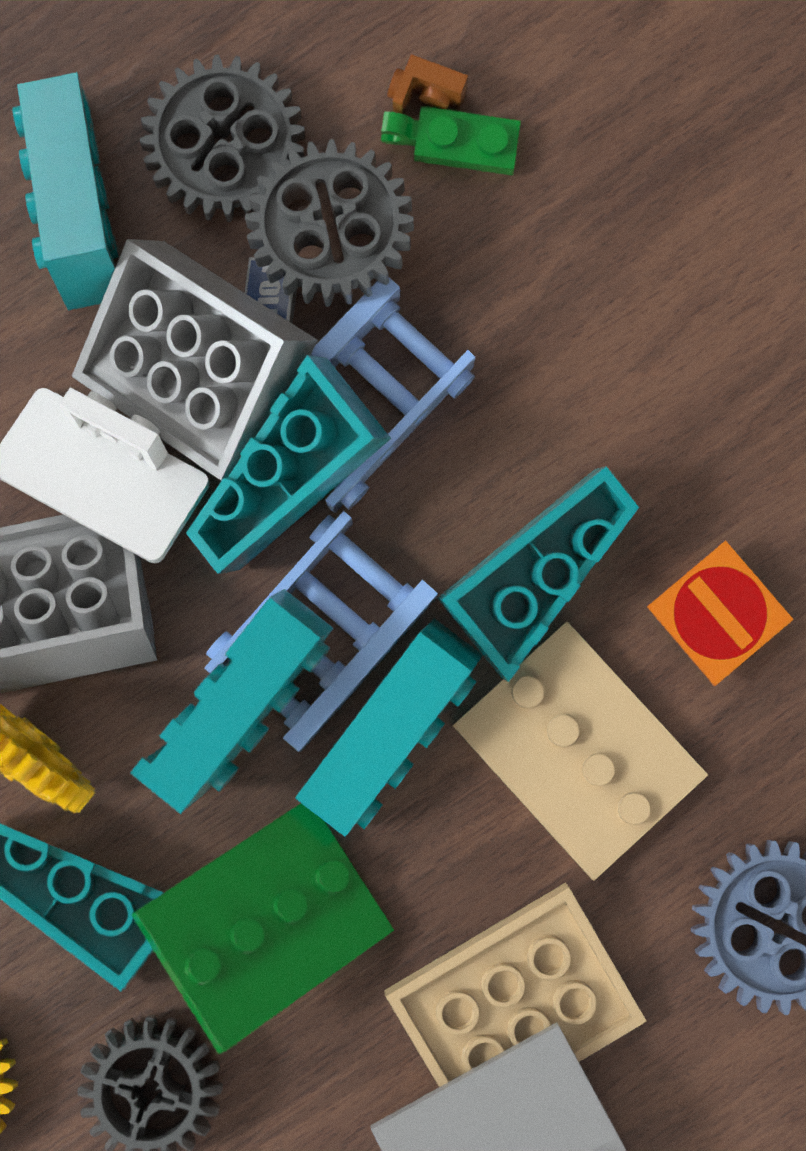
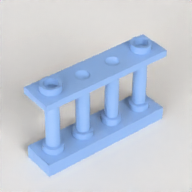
[311,278,475,513]
[204,511,438,752]

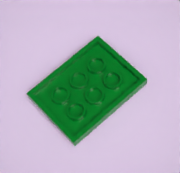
[131,803,394,1054]

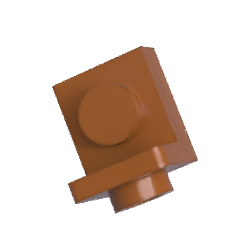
[387,54,468,114]

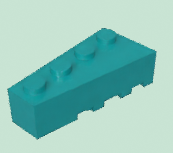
[12,72,119,311]
[186,355,391,574]
[437,466,639,682]
[130,589,334,814]
[295,618,483,837]
[0,824,164,991]

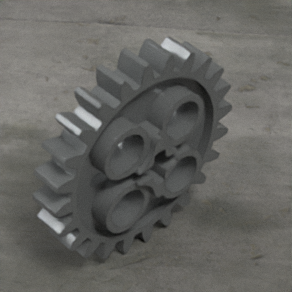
[140,55,305,222]
[245,140,414,306]

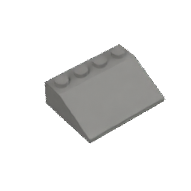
[72,239,317,481]
[0,514,157,693]
[370,1022,626,1151]

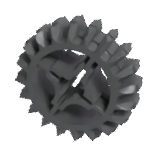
[77,1015,223,1151]

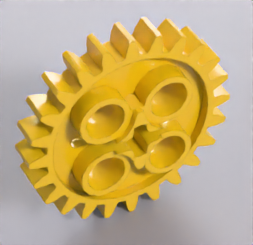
[0,703,95,813]

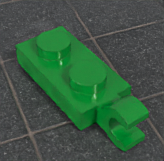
[381,106,521,176]

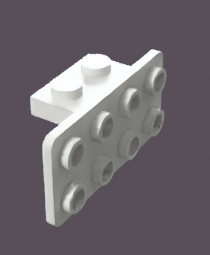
[0,387,209,563]

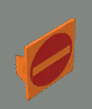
[647,540,794,686]

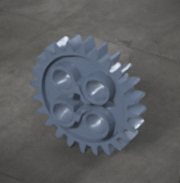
[691,840,806,1015]

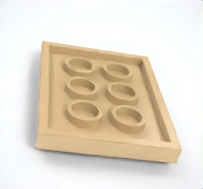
[452,621,708,881]
[384,883,647,1087]

